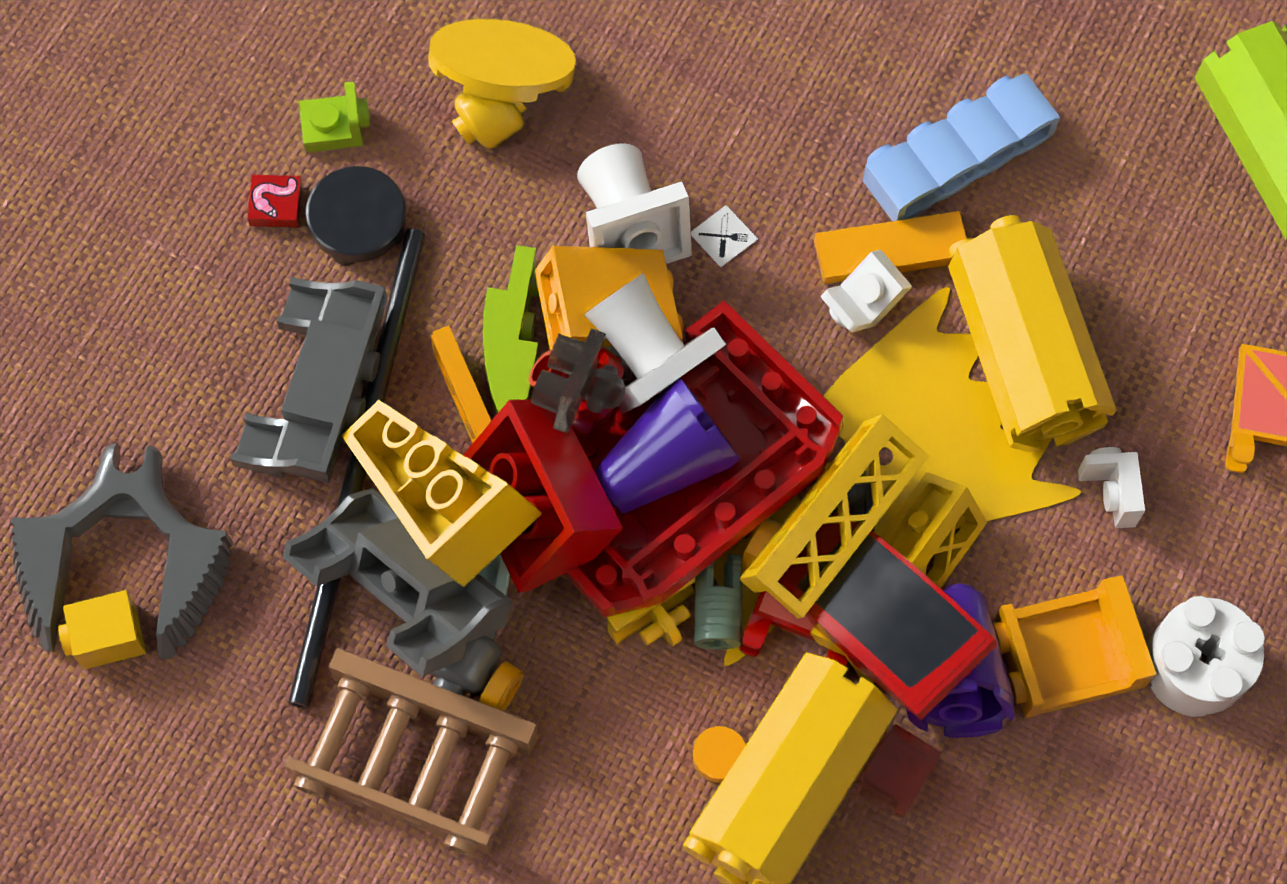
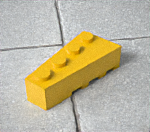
[341,400,542,587]

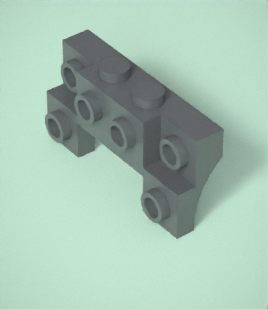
[230,277,388,483]
[283,487,512,677]

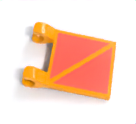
[1225,344,1287,473]

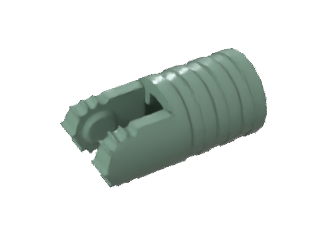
[694,554,742,650]

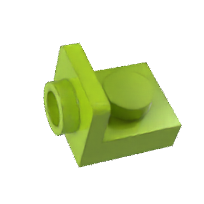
[299,82,370,153]

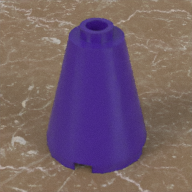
[594,377,740,514]
[906,584,1015,738]

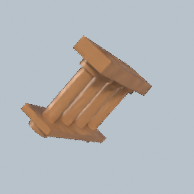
[284,648,538,857]

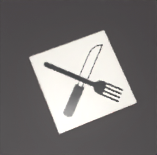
[691,205,758,267]

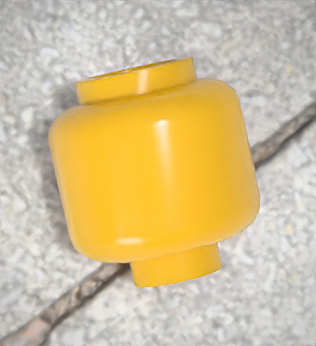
[452,92,527,149]

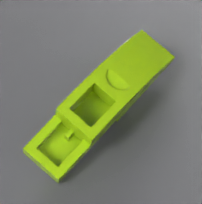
[483,245,540,416]

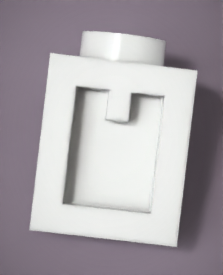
[821,250,912,332]
[1078,447,1145,528]

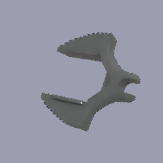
[11,443,233,659]

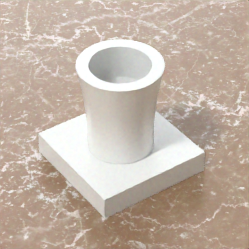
[577,144,692,264]
[584,273,726,414]

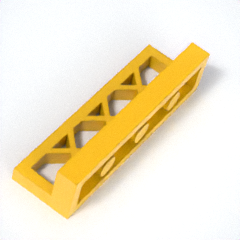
[739,414,929,619]
[810,472,987,684]

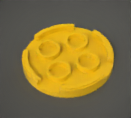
[428,19,576,103]

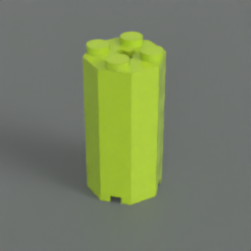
[1195,21,1287,240]

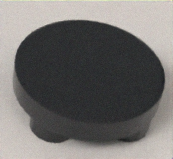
[306,166,407,266]

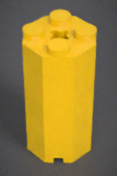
[948,215,1117,452]
[682,652,898,884]

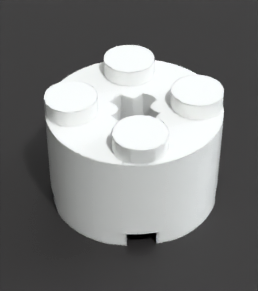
[1146,596,1265,717]

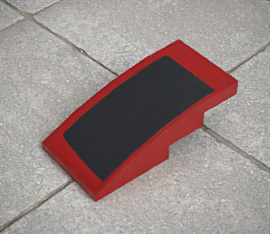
[778,510,998,720]

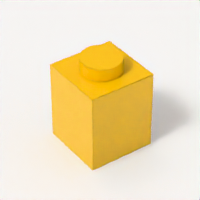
[59,590,146,670]

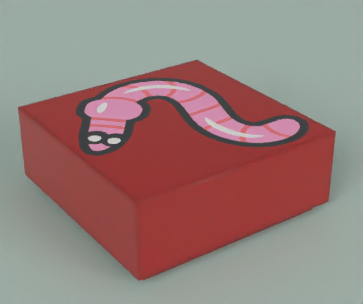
[247,174,302,228]

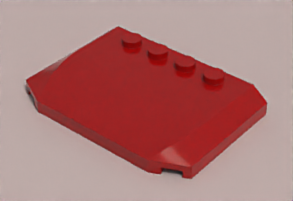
[565,300,843,618]

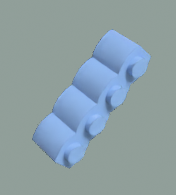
[862,73,1060,221]

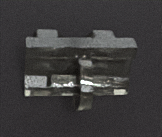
[531,328,626,433]

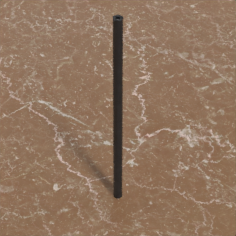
[288,228,425,709]

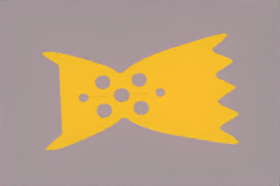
[713,287,1081,666]

